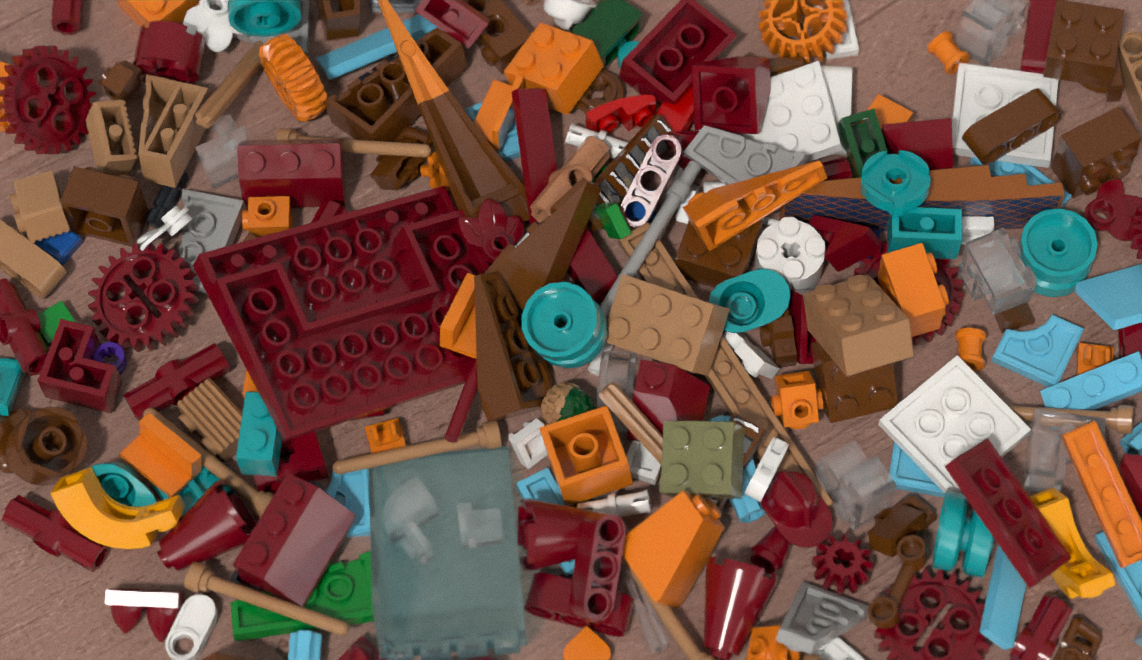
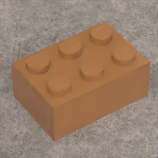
[605,274,730,376]
[803,275,913,376]

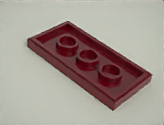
[944,438,1072,589]

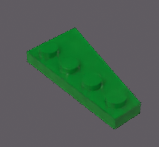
[230,551,379,641]

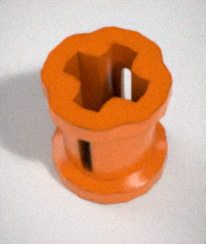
[927,31,971,75]
[954,327,986,372]

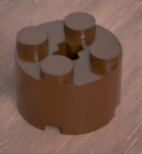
[6,406,87,486]

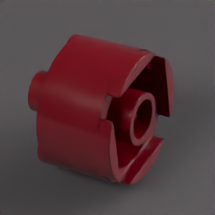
[133,21,206,85]

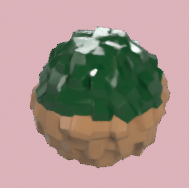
[541,382,597,426]

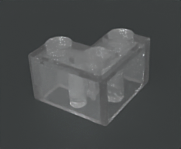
[956,0,1027,67]
[958,228,1037,315]
[1023,408,1106,492]
[815,440,896,531]

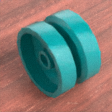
[227,0,301,37]
[1014,208,1098,298]
[522,282,608,369]
[932,490,994,578]

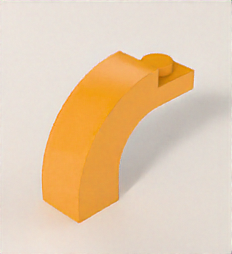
[50,467,186,549]
[1029,487,1115,599]

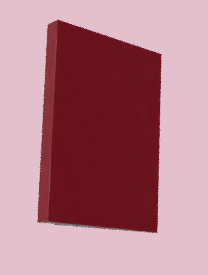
[193,186,489,441]

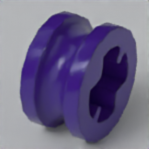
[93,342,127,375]

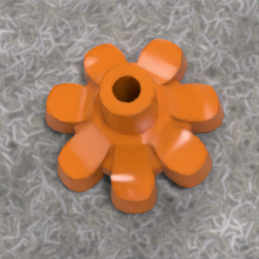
[420,151,450,192]

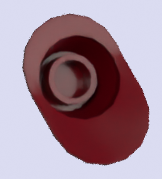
[760,471,832,548]

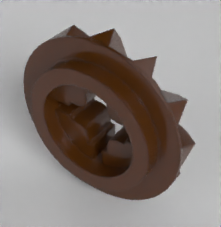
[575,69,624,115]

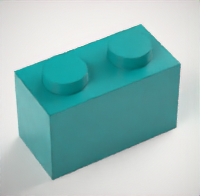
[887,207,962,259]
[236,392,282,477]

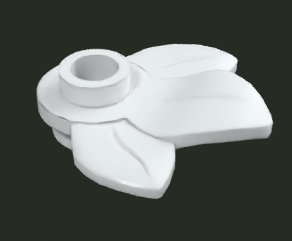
[183,0,243,53]
[137,206,192,251]

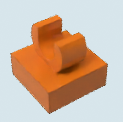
[1075,343,1114,377]
[364,418,406,453]

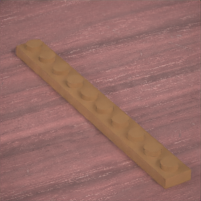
[618,222,833,509]

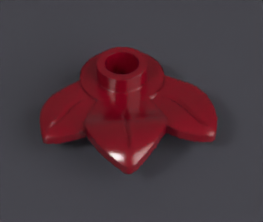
[1084,179,1142,241]
[458,198,524,263]

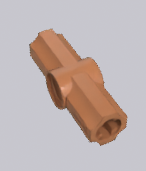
[530,136,610,223]

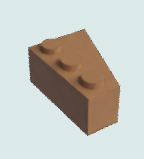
[138,74,210,188]

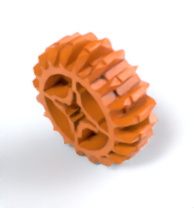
[758,0,848,65]
[259,34,327,122]

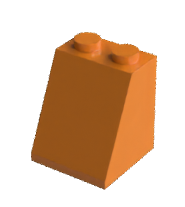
[622,491,725,609]

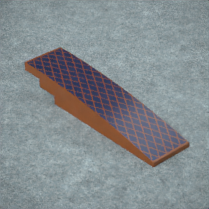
[779,165,1064,231]

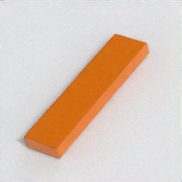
[1060,421,1142,568]

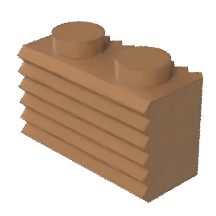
[85,100,138,176]
[10,170,70,243]
[177,378,242,463]

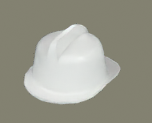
[544,0,597,30]

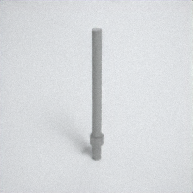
[600,161,701,319]

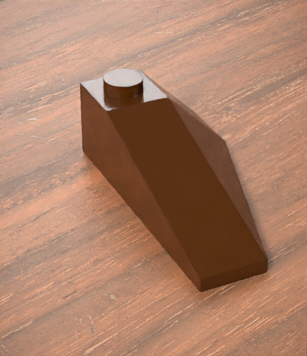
[484,178,601,310]
[474,273,554,422]

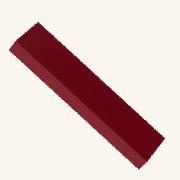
[511,89,557,224]

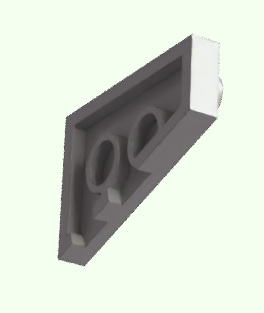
[683,125,807,185]
[179,189,247,294]

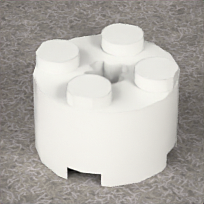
[755,217,825,289]

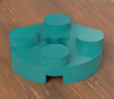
[860,150,931,216]

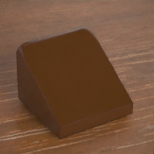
[989,292,1035,333]

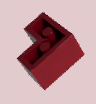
[37,319,123,413]

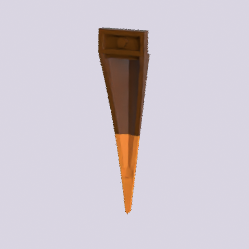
[378,0,529,223]

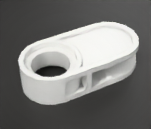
[745,436,790,502]
[165,594,218,660]

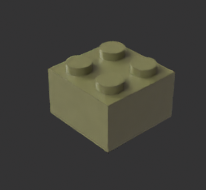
[660,421,745,499]

